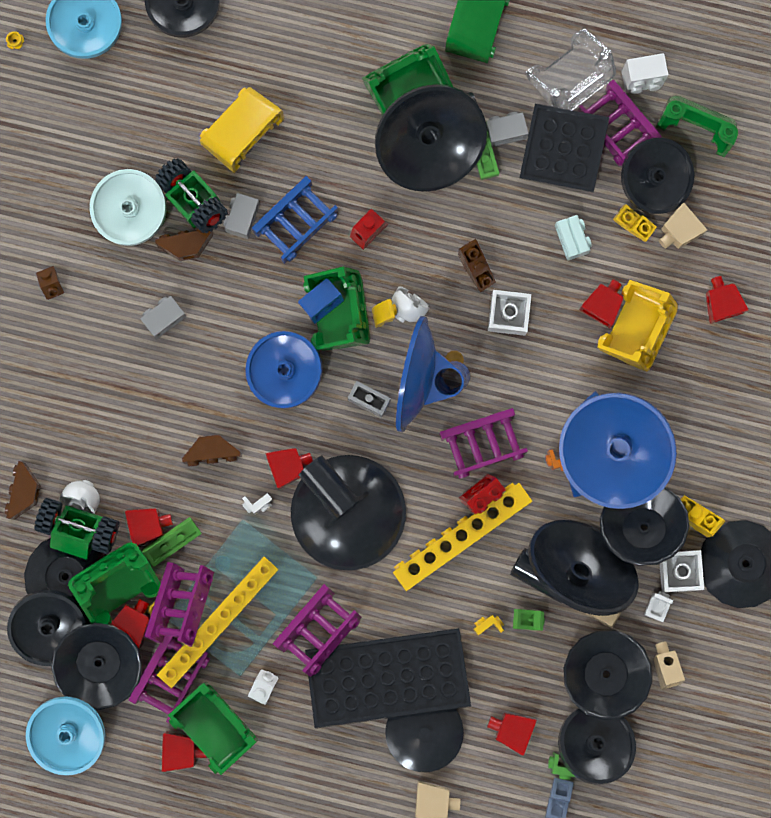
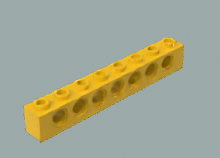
[393,482,532,591]
[157,557,279,688]

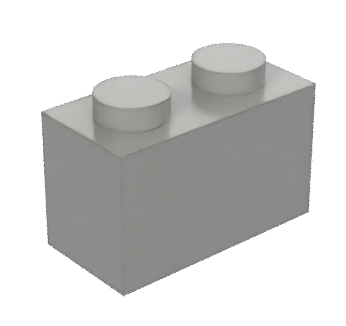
[486,112,528,147]
[223,193,260,239]
[140,296,187,340]
[348,381,391,418]

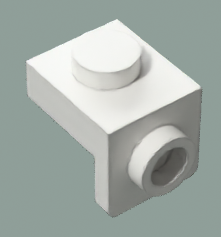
[242,493,273,515]
[644,591,673,622]
[248,669,278,705]

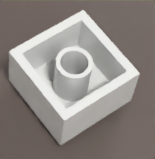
[621,53,668,94]
[488,290,531,336]
[660,550,704,593]

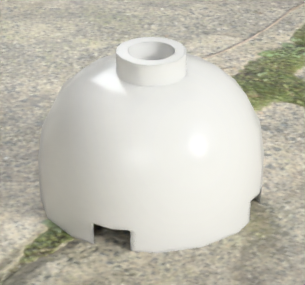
[391,287,430,323]
[59,480,100,514]

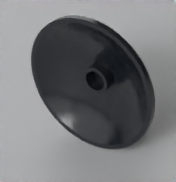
[375,85,487,192]
[291,455,406,571]
[510,520,639,616]

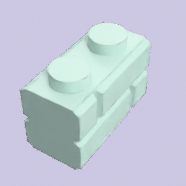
[555,215,592,261]

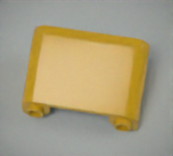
[200,87,284,173]
[597,280,678,372]

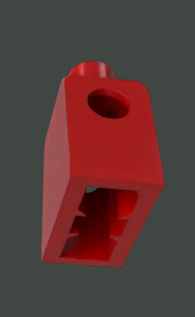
[350,209,388,250]
[706,276,748,324]
[579,279,624,328]
[266,448,313,490]
[125,508,173,547]
[110,598,150,648]
[487,713,537,756]
[162,732,207,772]

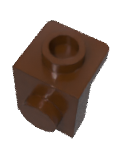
[36,266,64,300]

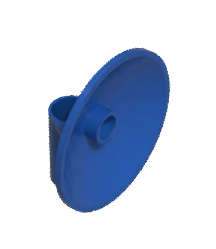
[396,316,470,432]
[559,391,677,509]

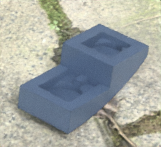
[545,778,574,818]

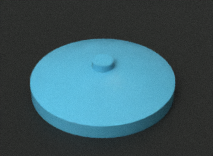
[46,0,122,59]
[26,697,106,775]

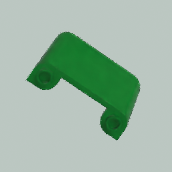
[445,0,510,63]
[362,44,453,116]
[656,95,738,157]
[303,266,370,351]
[68,542,161,625]
[168,682,258,775]

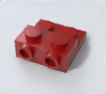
[458,474,506,515]

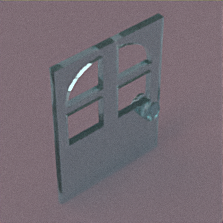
[169,520,317,677]

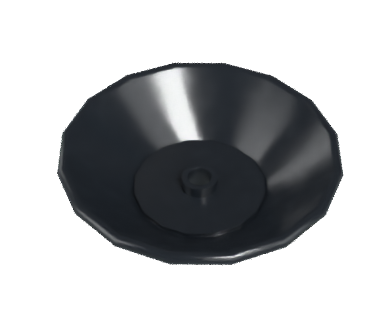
[599,487,690,566]
[701,520,771,608]
[24,538,107,617]
[51,623,143,710]
[563,630,653,720]

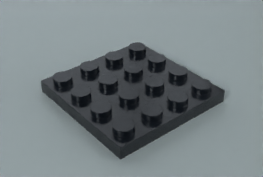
[519,104,610,193]

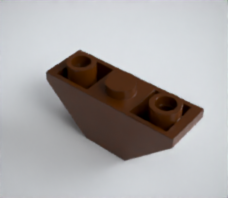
[155,228,213,261]
[458,239,496,292]
[182,435,242,467]
[5,461,41,520]

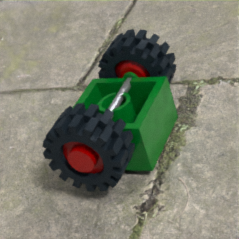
[155,158,228,233]
[34,497,120,560]

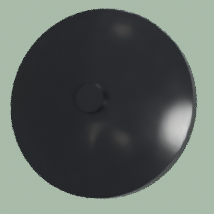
[144,0,220,38]
[621,138,694,214]
[7,590,87,666]
[385,709,464,773]
[558,709,636,785]

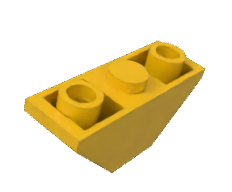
[681,495,725,537]

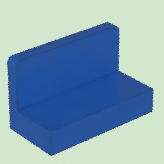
[298,279,344,324]

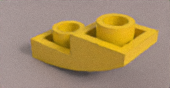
[613,204,657,242]
[372,299,397,328]

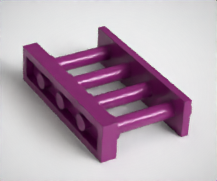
[577,79,662,166]
[439,408,528,479]
[144,562,215,647]
[272,584,362,677]
[128,636,210,723]

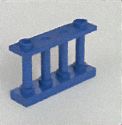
[252,176,338,264]

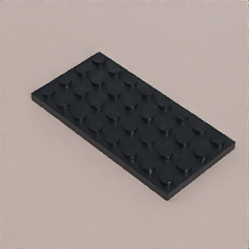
[305,628,471,729]

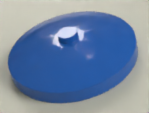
[246,331,322,408]

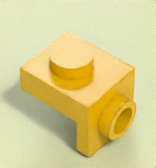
[473,615,504,635]

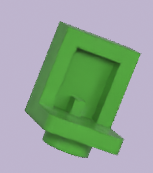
[513,609,545,631]
[548,752,575,780]

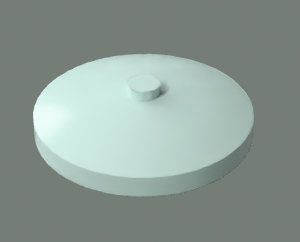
[90,169,166,246]

